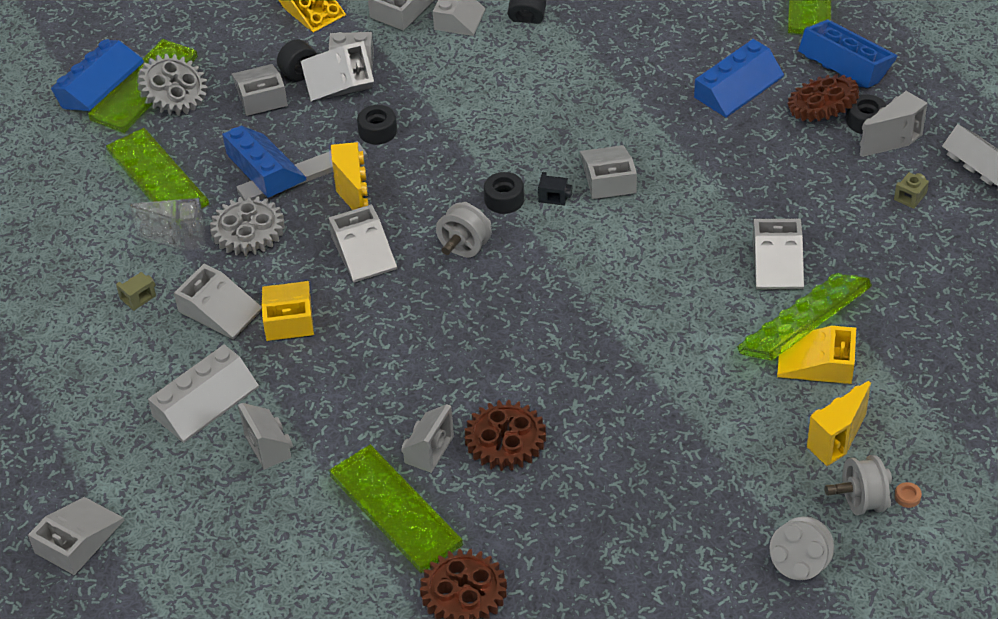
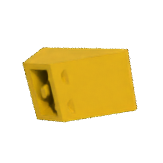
[278,0,346,33]
[331,142,368,210]
[262,281,314,341]
[777,326,856,384]
[807,381,871,466]

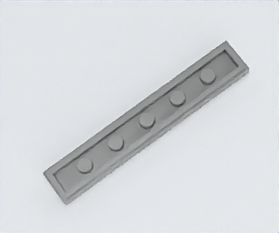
[237,141,367,201]

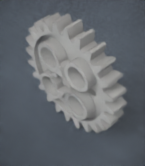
[137,54,208,116]
[210,196,285,256]

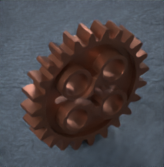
[788,74,859,122]
[465,400,546,471]
[420,549,507,619]

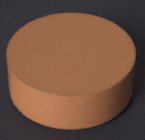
[894,482,922,508]

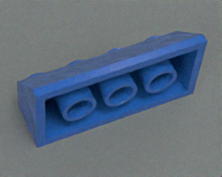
[798,20,898,88]
[51,39,144,111]
[694,39,784,118]
[222,125,307,198]

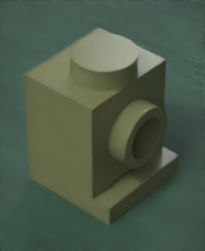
[894,172,929,209]
[116,272,156,311]

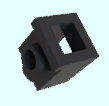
[538,172,573,206]

